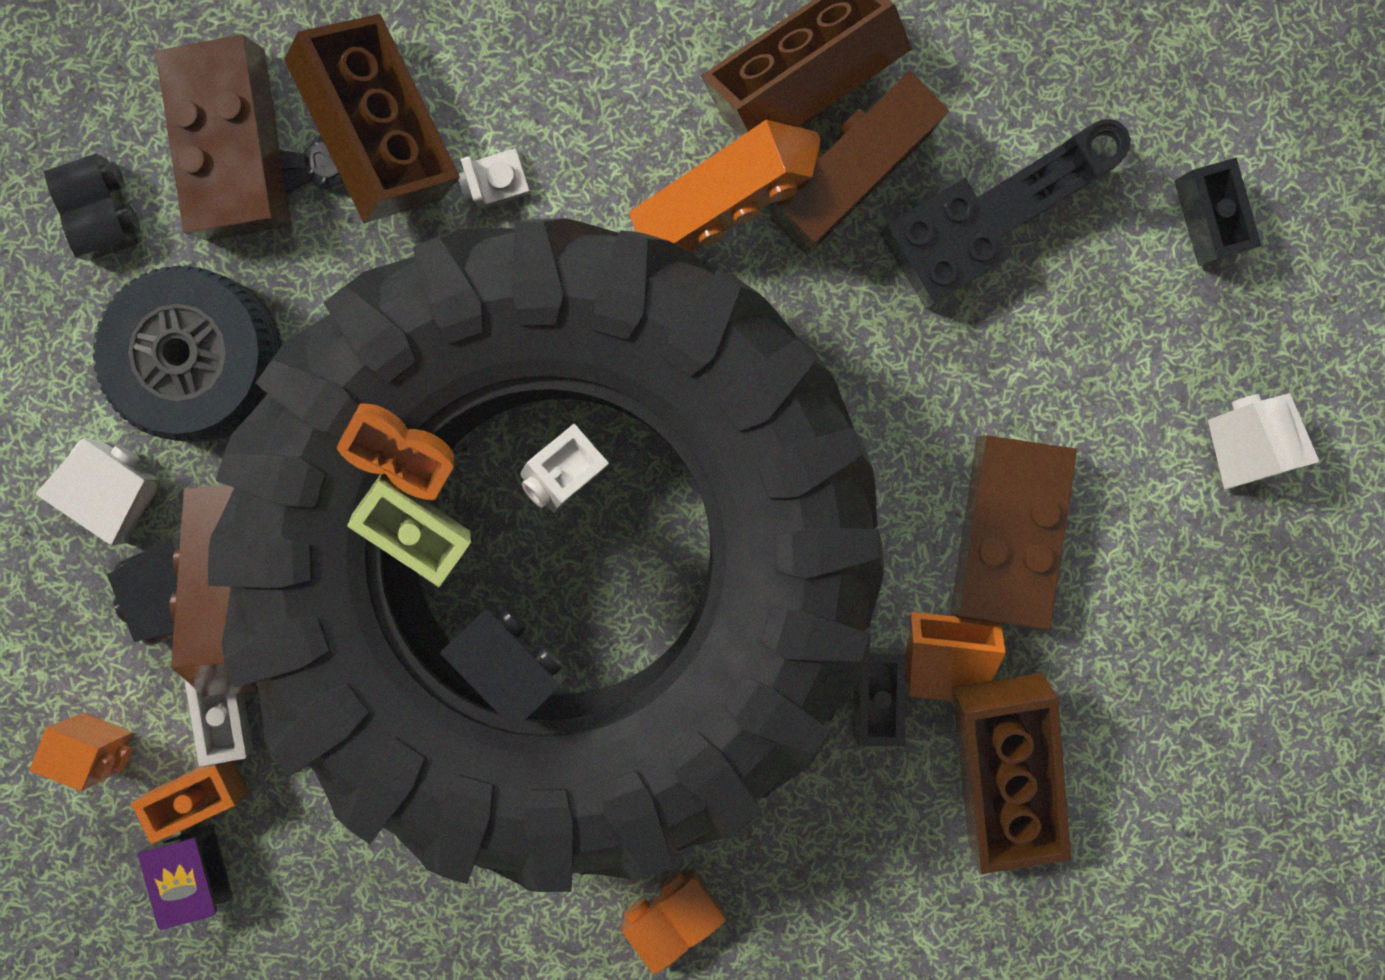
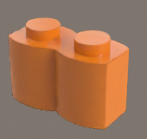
[337,403,454,500]
[621,870,726,975]

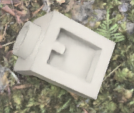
[459,148,531,210]
[520,424,609,513]

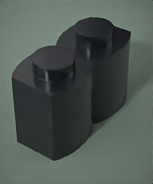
[44,153,140,261]

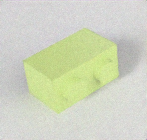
[347,474,471,587]

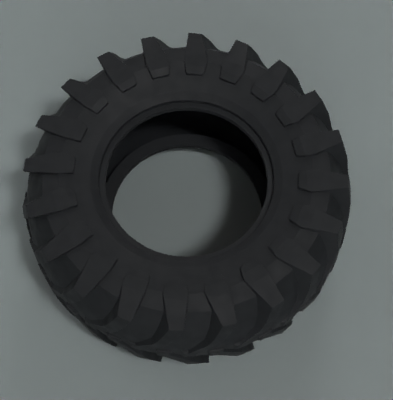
[208,218,884,892]

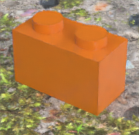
[29,712,133,792]
[131,761,249,844]

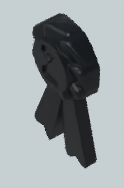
[279,135,346,194]

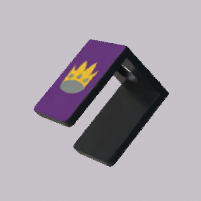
[137,824,233,930]

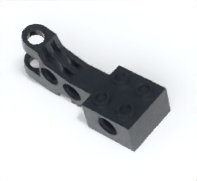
[880,119,1131,309]

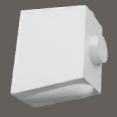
[1208,393,1320,490]
[36,438,160,545]

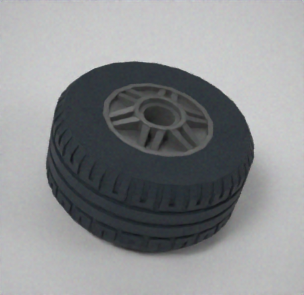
[93,265,282,442]

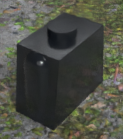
[107,538,180,645]

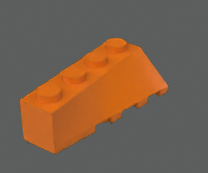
[629,120,821,253]

